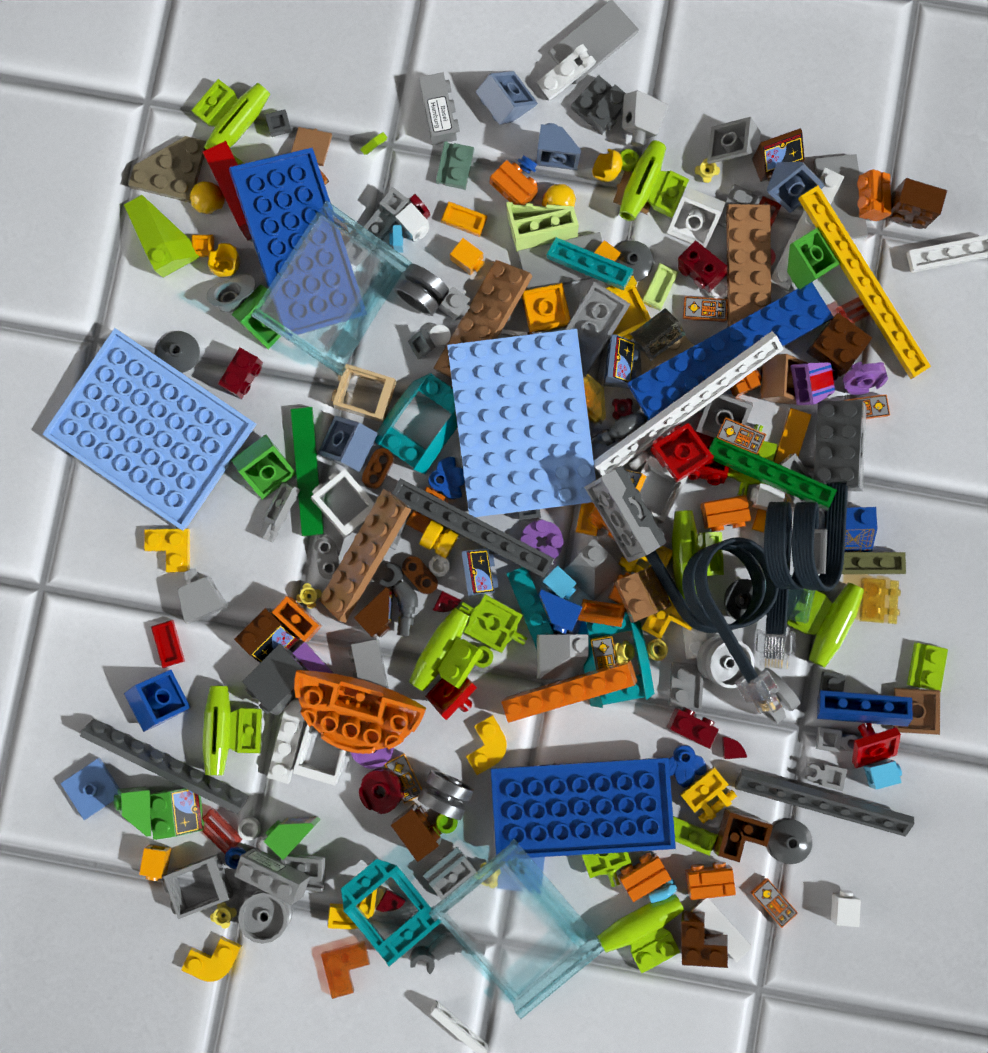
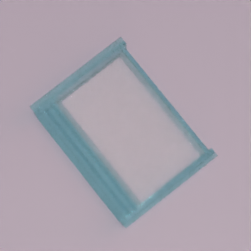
[251,200,412,376]
[429,839,604,1019]

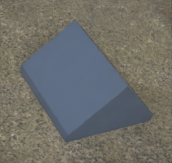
[767,162,825,213]

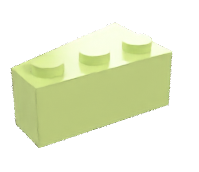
[506,202,579,252]

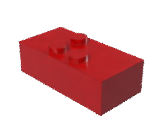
[203,141,252,241]

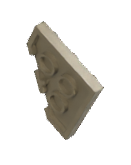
[128,136,206,203]

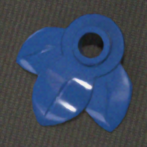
[428,457,465,499]
[669,745,707,788]

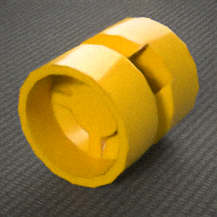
[419,520,459,559]

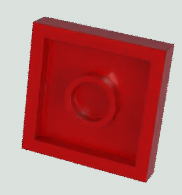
[425,677,477,720]
[852,723,901,768]

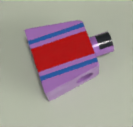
[791,362,838,405]

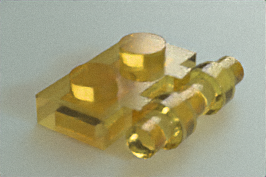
[859,578,901,624]

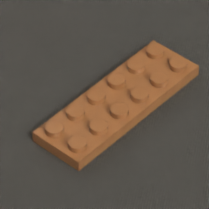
[726,204,771,327]
[434,260,533,378]
[319,489,412,623]

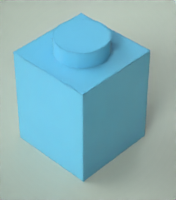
[542,565,577,599]
[864,759,902,790]

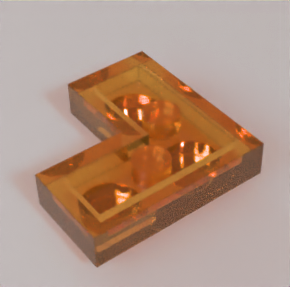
[321,940,370,999]

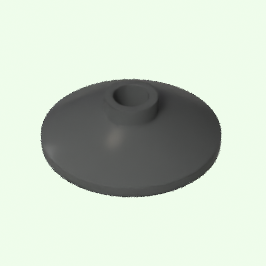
[615,241,653,282]
[157,331,200,373]
[724,579,753,620]
[768,819,812,864]

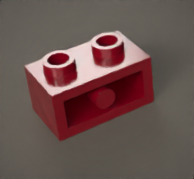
[678,240,727,293]
[218,347,263,399]
[666,707,719,749]

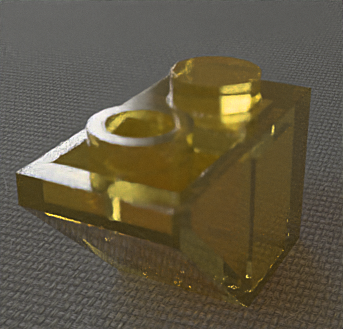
[583,374,606,424]

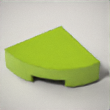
[360,132,388,155]

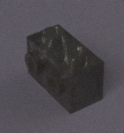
[631,308,686,361]

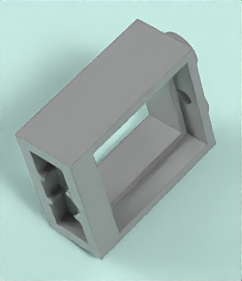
[163,853,233,919]

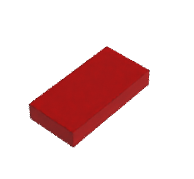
[151,620,185,668]

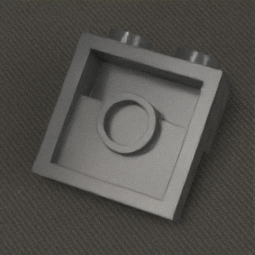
[571,75,626,135]

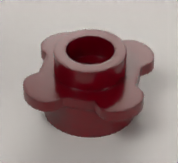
[612,398,633,420]

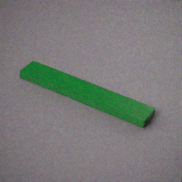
[291,407,324,537]
[708,436,837,511]

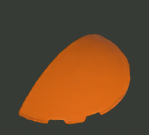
[294,670,426,754]

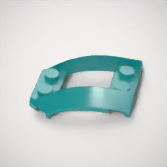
[375,373,458,474]
[576,611,655,708]
[341,859,442,967]

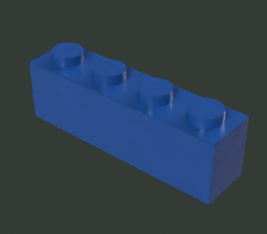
[817,690,913,727]

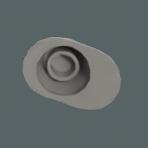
[207,275,256,313]

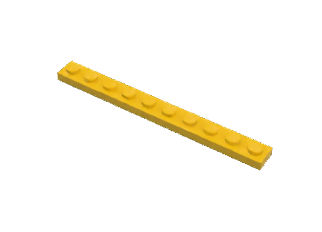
[798,185,931,379]

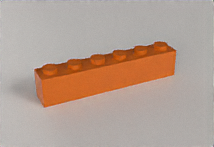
[501,660,637,723]

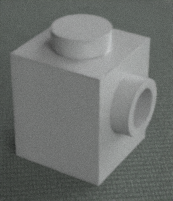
[438,287,470,320]

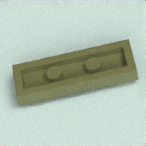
[842,552,906,574]

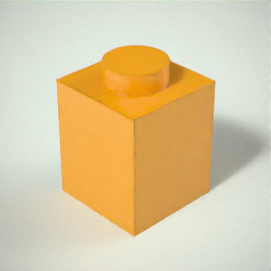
[450,238,484,276]
[139,844,172,881]

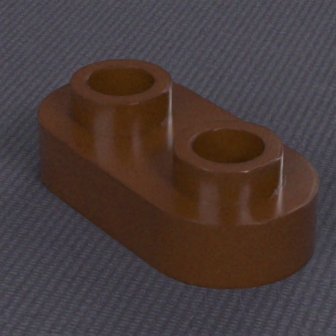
[362,448,394,489]
[402,556,438,594]

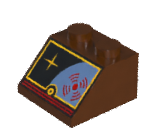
[752,128,805,182]
[354,587,393,637]
[234,608,300,663]

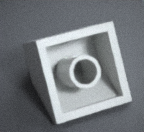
[667,186,725,248]

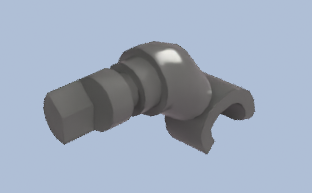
[591,408,648,446]
[379,563,418,636]
[410,932,486,974]

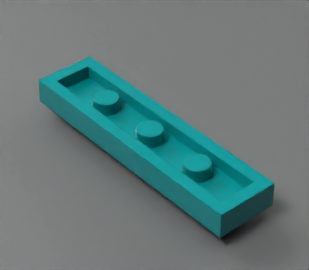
[546,237,633,291]
[506,567,554,650]

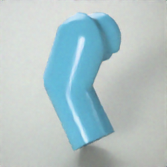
[648,879,677,904]

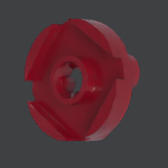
[359,768,404,814]

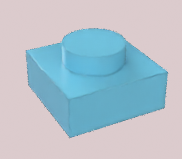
[389,225,403,253]

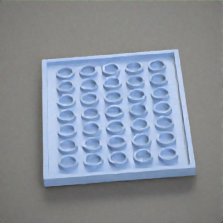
[42,328,257,531]
[447,329,596,517]

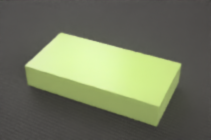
[642,263,679,311]

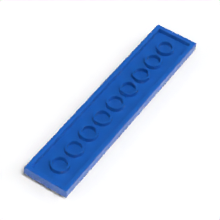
[627,282,834,421]

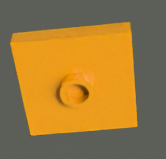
[521,283,571,333]

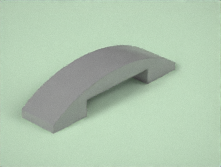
[345,187,409,267]

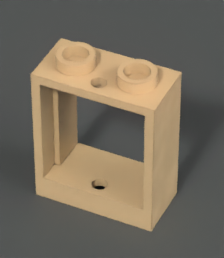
[331,364,397,423]

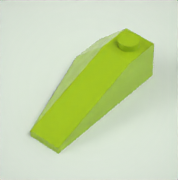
[124,195,200,278]

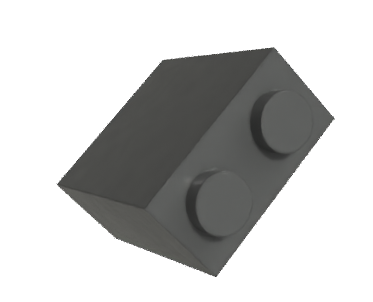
[242,644,309,715]

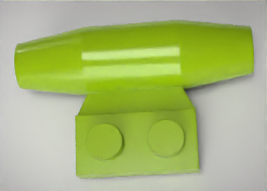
[191,79,270,150]
[619,140,689,221]
[672,510,724,599]
[787,582,864,668]
[409,608,483,691]
[202,686,263,775]
[597,894,684,974]

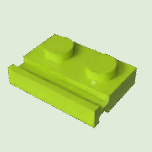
[907,642,948,692]

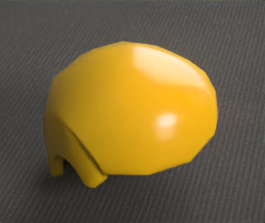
[592,149,623,182]
[190,181,225,214]
[542,184,576,207]
[207,243,240,277]

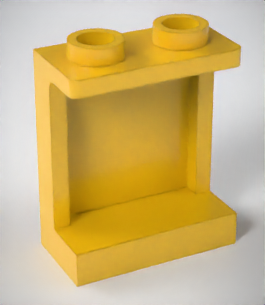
[606,276,655,340]

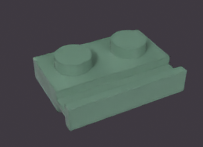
[436,141,474,190]

